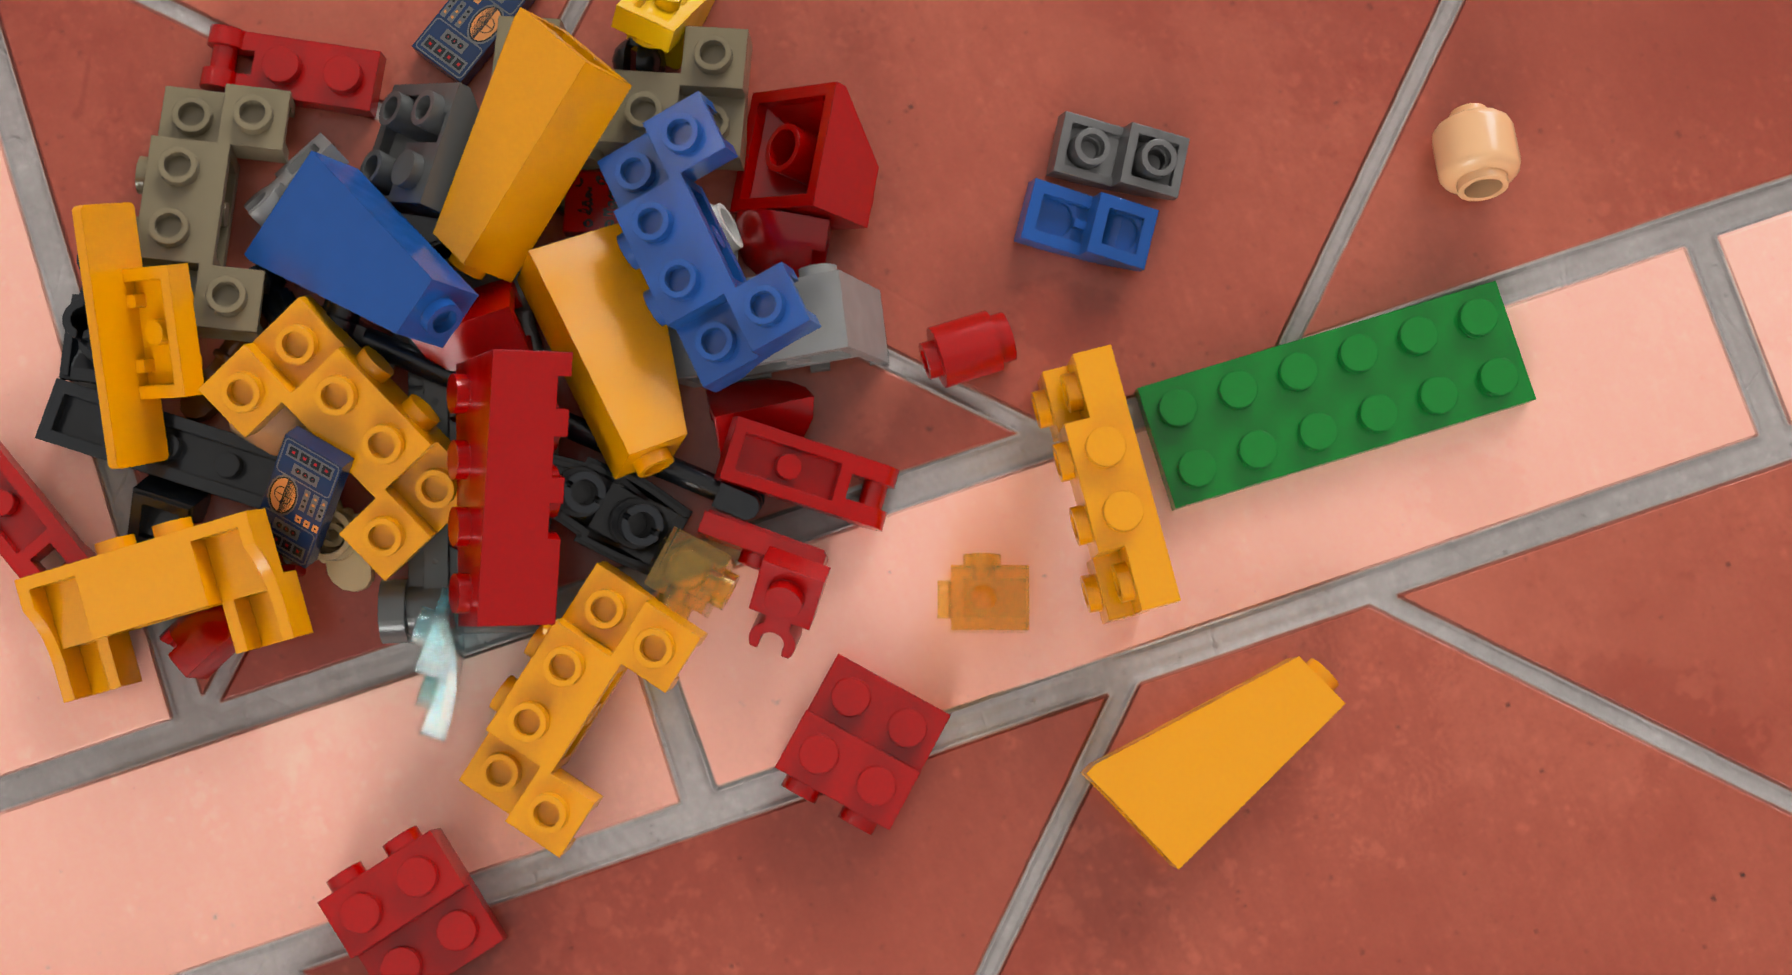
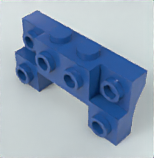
[597,91,821,392]

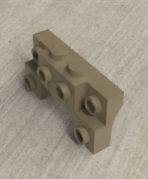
[492,16,753,171]
[135,83,296,342]

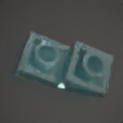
[409,586,465,741]

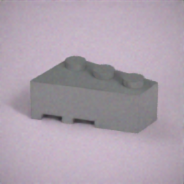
[668,263,889,388]

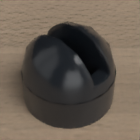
[612,37,666,72]

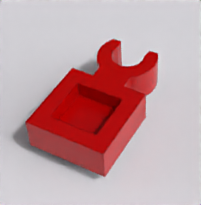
[749,546,831,659]

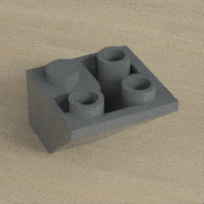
[360,82,479,218]

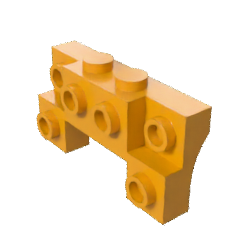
[198,295,457,581]
[1031,344,1181,624]
[14,508,314,703]
[459,561,708,858]

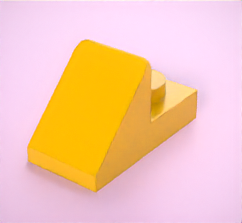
[611,0,715,69]

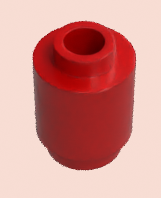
[919,310,1017,388]

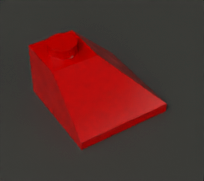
[730,81,879,230]

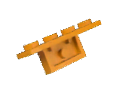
[72,202,204,469]

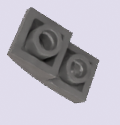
[1046,111,1190,200]

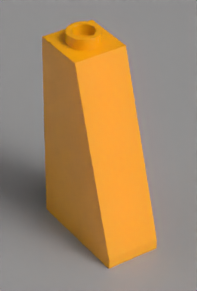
[433,7,632,283]
[517,223,688,479]
[1080,656,1346,869]

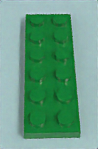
[1134,281,1536,511]

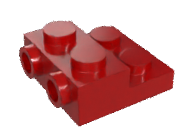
[775,654,951,835]
[317,825,508,975]

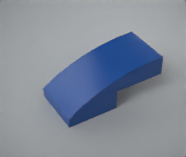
[1014,178,1159,272]

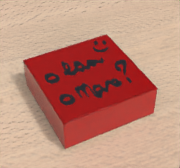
[563,171,618,237]

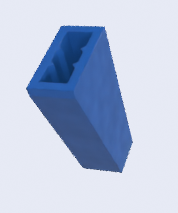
[244,150,479,348]

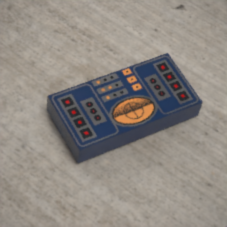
[412,0,536,86]
[260,426,354,569]

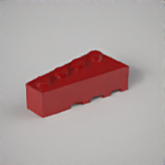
[447,349,573,627]

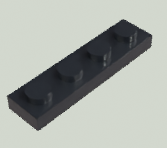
[35,378,278,509]

